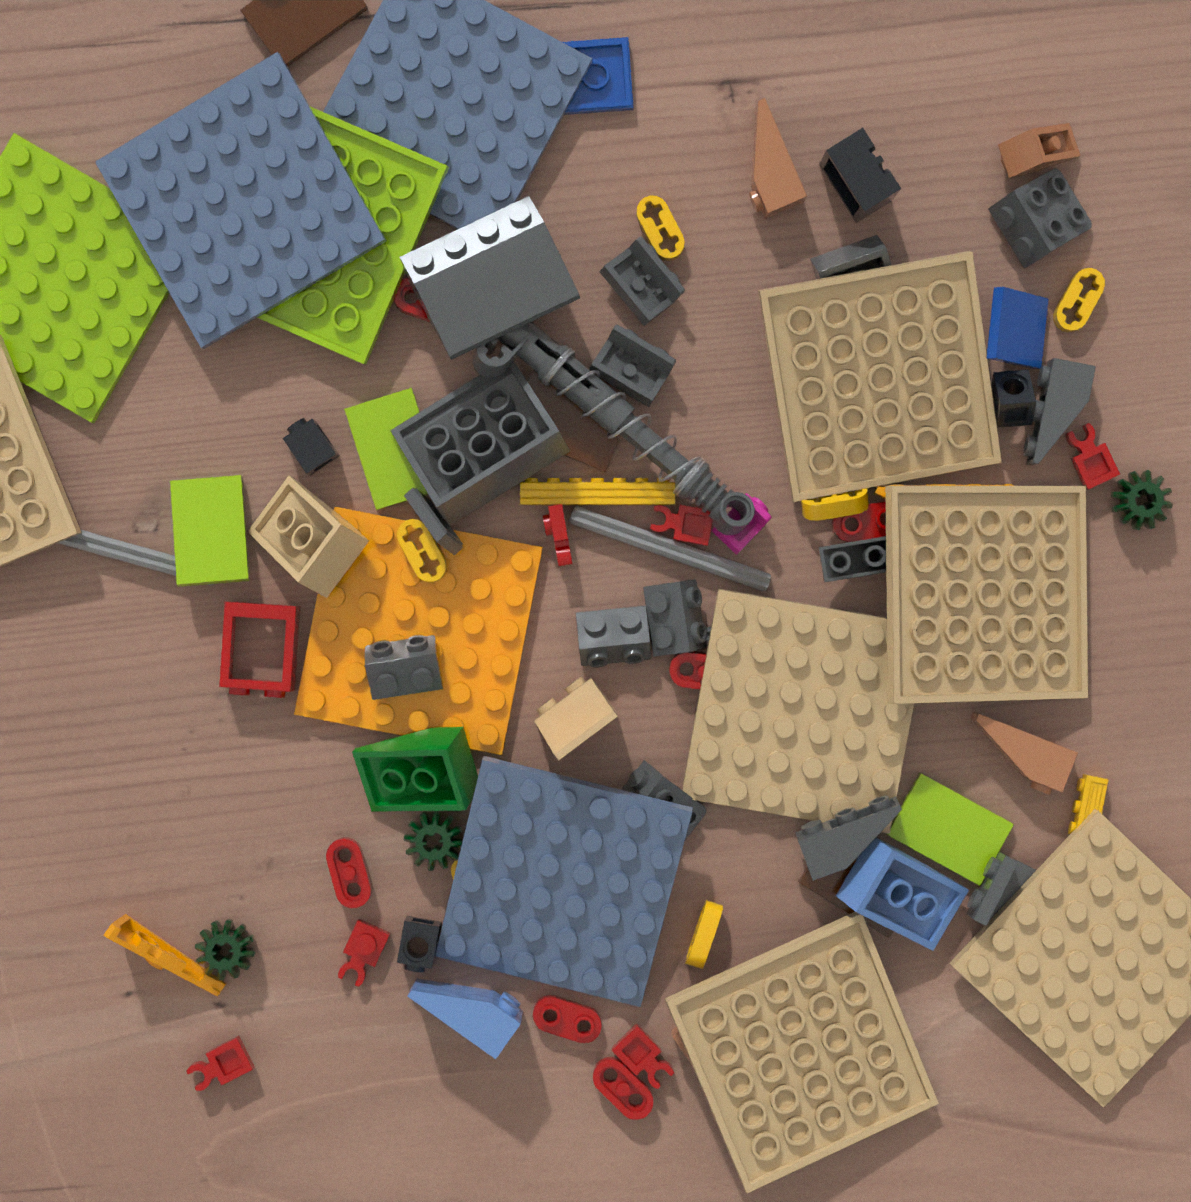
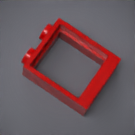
[219,602,301,698]

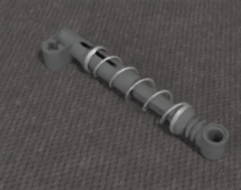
[473,322,755,536]

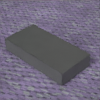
[404,488,463,555]

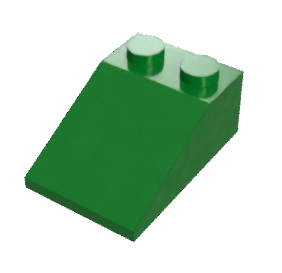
[352,727,478,812]

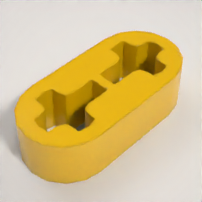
[636,195,685,261]
[1053,268,1105,333]
[801,488,869,521]
[397,519,447,582]
[685,900,723,969]

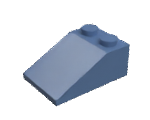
[836,837,969,951]
[407,978,523,1059]

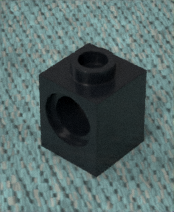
[991,370,1036,428]
[283,418,340,476]
[397,916,442,972]

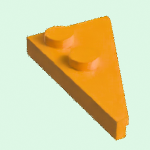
[103,914,227,996]

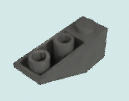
[1023,358,1096,466]
[818,536,886,583]
[795,796,902,881]

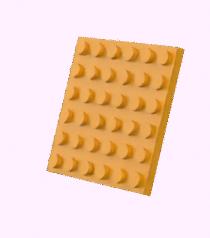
[294,507,543,755]

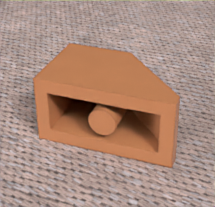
[998,123,1081,178]

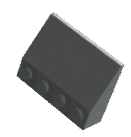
[400,196,580,360]
[390,362,570,526]

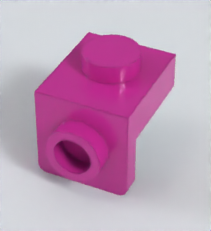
[711,493,772,555]

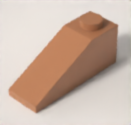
[749,98,807,219]
[970,712,1078,795]

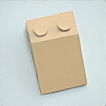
[248,476,369,598]
[534,677,618,760]

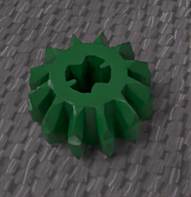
[1111,470,1173,530]
[404,811,463,871]
[195,919,256,980]

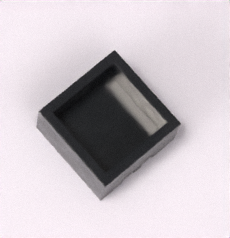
[819,127,901,223]

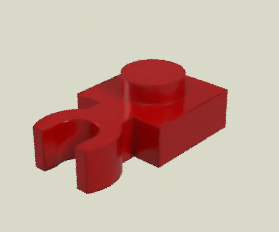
[1065,423,1120,490]
[542,504,573,566]
[650,504,713,546]
[338,919,390,987]
[612,1024,674,1089]
[186,1036,255,1091]

